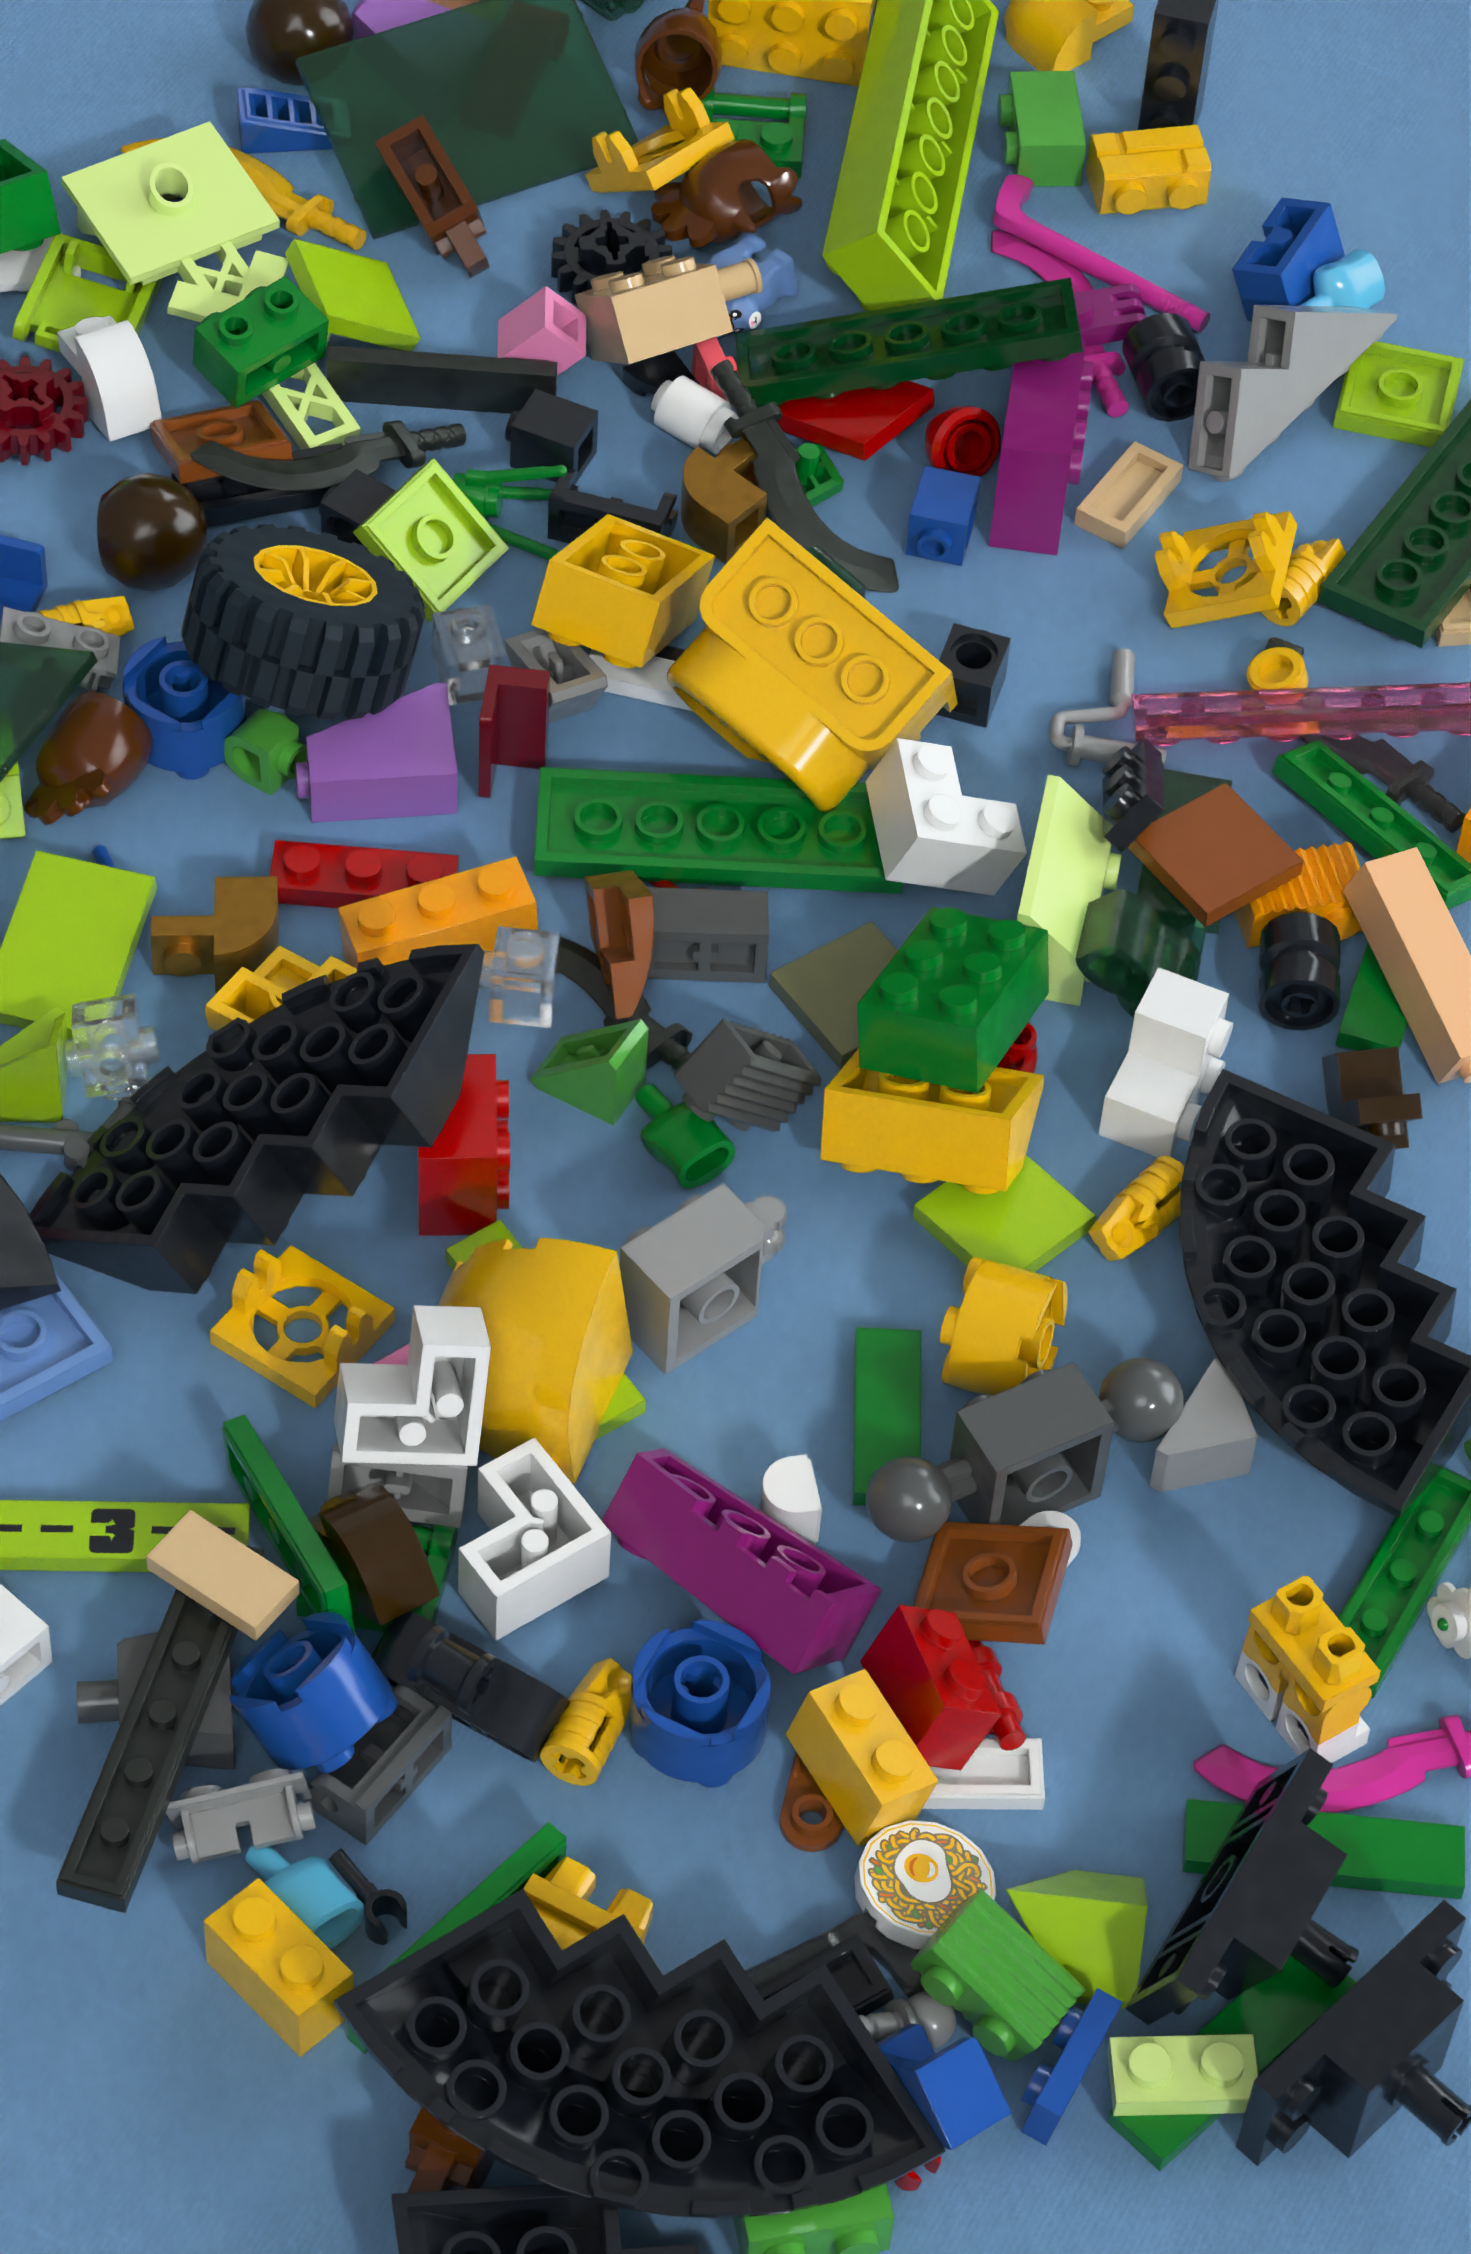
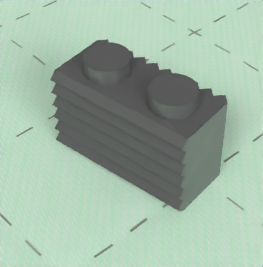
[674,1018,821,1132]

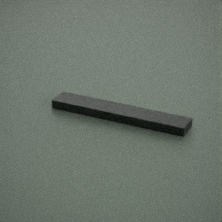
[56,1545,265,1913]

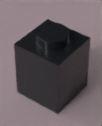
[505,389,598,485]

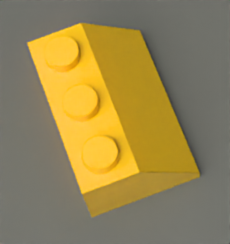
[820,1048,1044,1194]

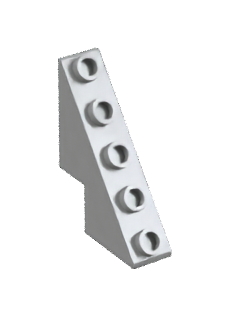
[1188,305,1398,482]

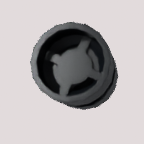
[1122,313,1205,422]
[1259,912,1341,1031]

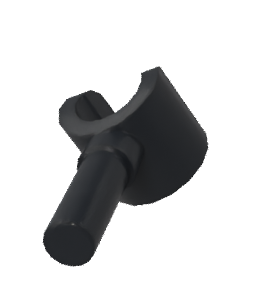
[328,1848,407,1945]

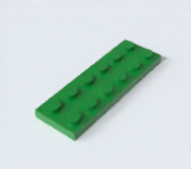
[534,767,903,894]

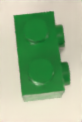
[192,276,329,409]

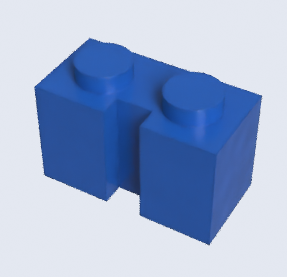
[1232,197,1345,321]

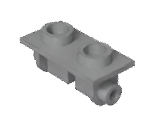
[0,607,120,692]
[166,1768,317,1865]

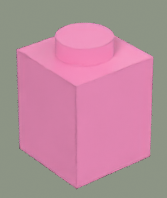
[497,286,587,376]

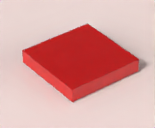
[777,381,935,461]

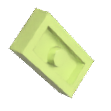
[1107,2034,1258,2116]

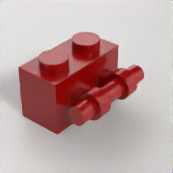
[860,1605,1026,1770]

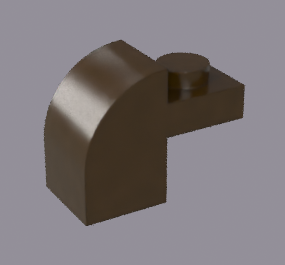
[1322,1047,1423,1149]
[308,1483,440,1626]

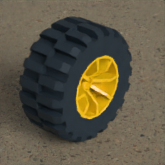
[181,524,426,720]

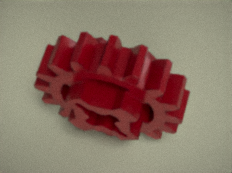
[0,356,88,465]

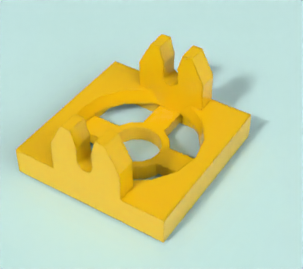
[585,87,735,193]
[1154,511,1297,629]
[210,1245,395,1408]

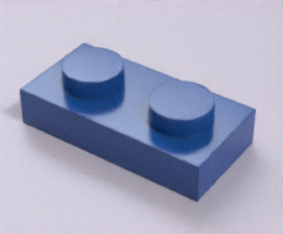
[1020,1988,1123,2146]

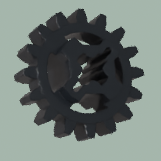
[551,210,672,305]

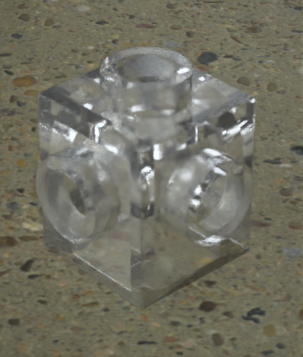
[64,993,160,1100]

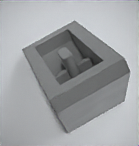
[504,628,608,723]
[1149,1356,1258,1492]
[327,1443,468,1528]

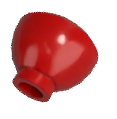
[925,405,1001,477]

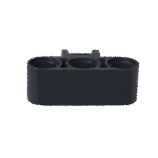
[371,1611,570,1763]

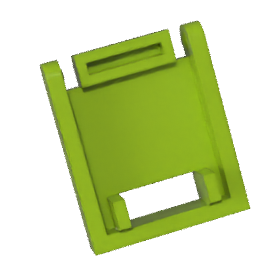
[13,234,162,353]

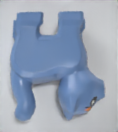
[707,233,798,339]

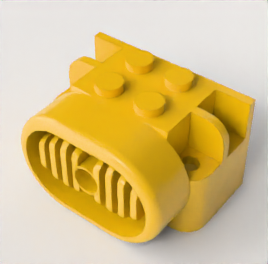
[667,518,958,812]

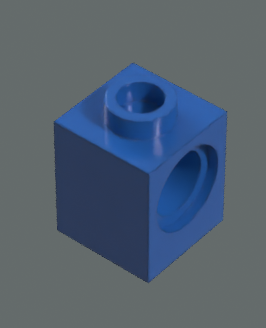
[905,465,981,566]

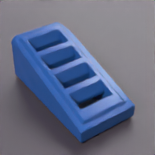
[237,88,351,154]

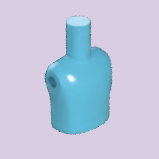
[1300,249,1385,309]
[245,1844,364,1949]

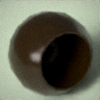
[245,0,354,86]
[97,473,207,592]

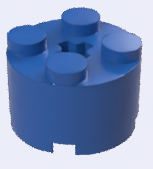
[123,636,246,780]
[229,1612,398,1773]
[629,1620,771,1788]

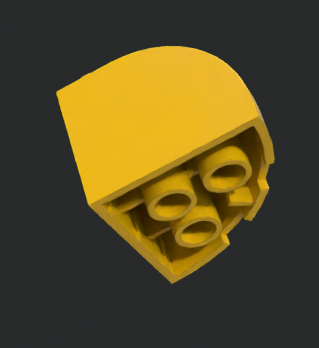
[438,1238,633,1484]

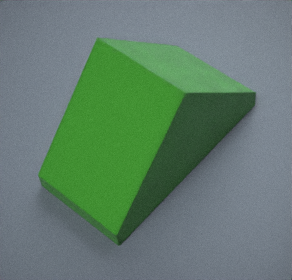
[529,1019,649,1126]

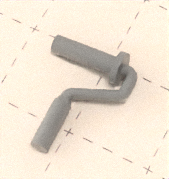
[1049,648,1166,770]

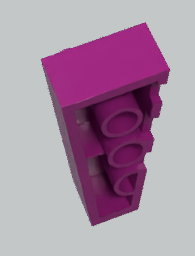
[988,338,1095,555]
[601,1448,883,1674]

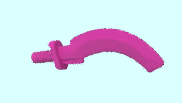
[991,229,1129,417]
[1193,1714,1471,1813]

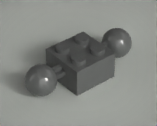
[866,1357,1184,1543]

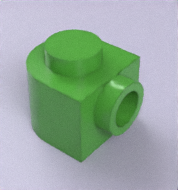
[224,709,307,796]

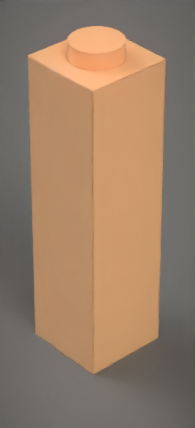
[1343,847,1471,1084]

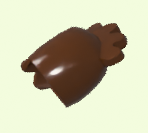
[635,0,723,117]
[651,139,802,247]
[24,691,153,825]

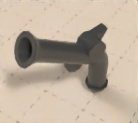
[0,1097,136,1171]

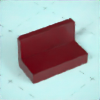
[478,664,550,798]

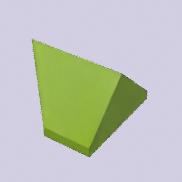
[0,1005,69,1123]
[1005,1870,1148,2009]

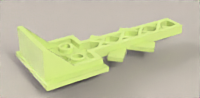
[61,121,361,450]

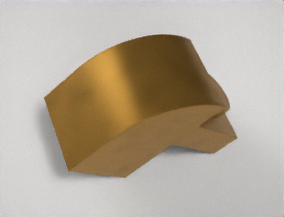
[681,435,767,564]
[151,876,279,993]

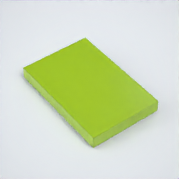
[0,850,157,1046]

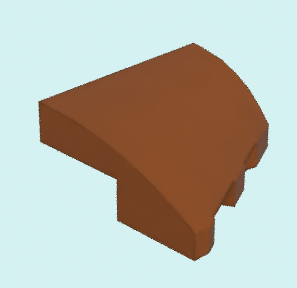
[584,870,654,1019]

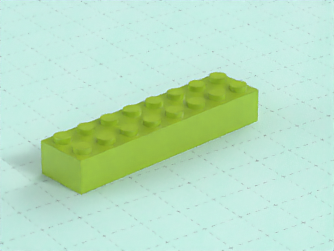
[822,0,999,311]

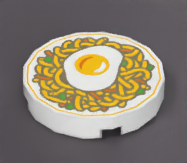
[854,1820,996,1950]

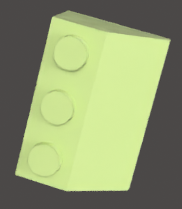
[1017,775,1122,1006]

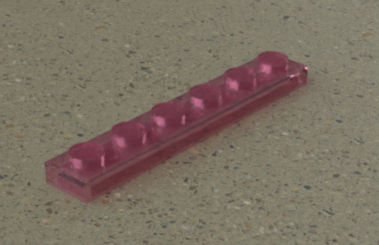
[1131,682,1471,746]

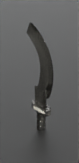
[1265,637,1466,833]

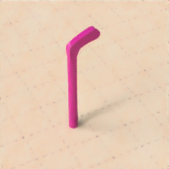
[992,175,1210,333]

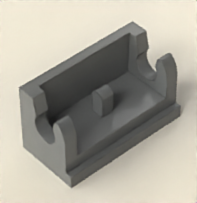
[646,887,769,983]
[305,1685,452,1846]

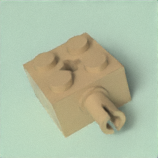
[574,255,763,364]

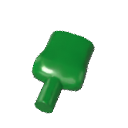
[635,1084,735,1189]

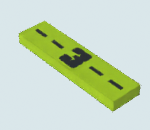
[0,1500,251,1572]

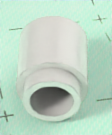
[651,375,738,454]

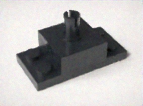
[1125,1748,1359,2025]
[1236,1900,1471,2166]

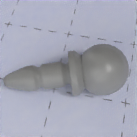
[858,1992,956,2049]

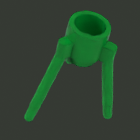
[453,465,567,560]

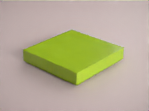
[285,239,421,351]
[1333,341,1465,448]
[353,458,509,622]
[913,1155,1096,1272]

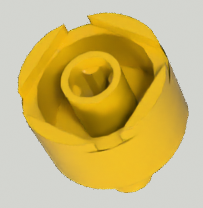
[940,1256,1068,1396]

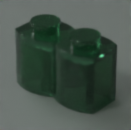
[1075,888,1202,1018]

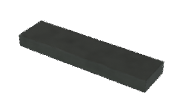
[326,345,558,414]

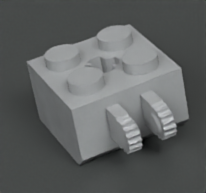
[619,1183,787,1375]

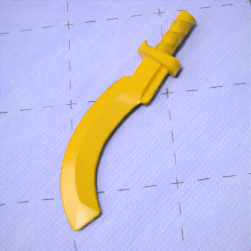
[121,138,367,251]

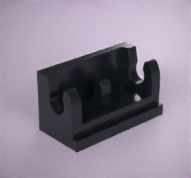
[548,468,678,544]

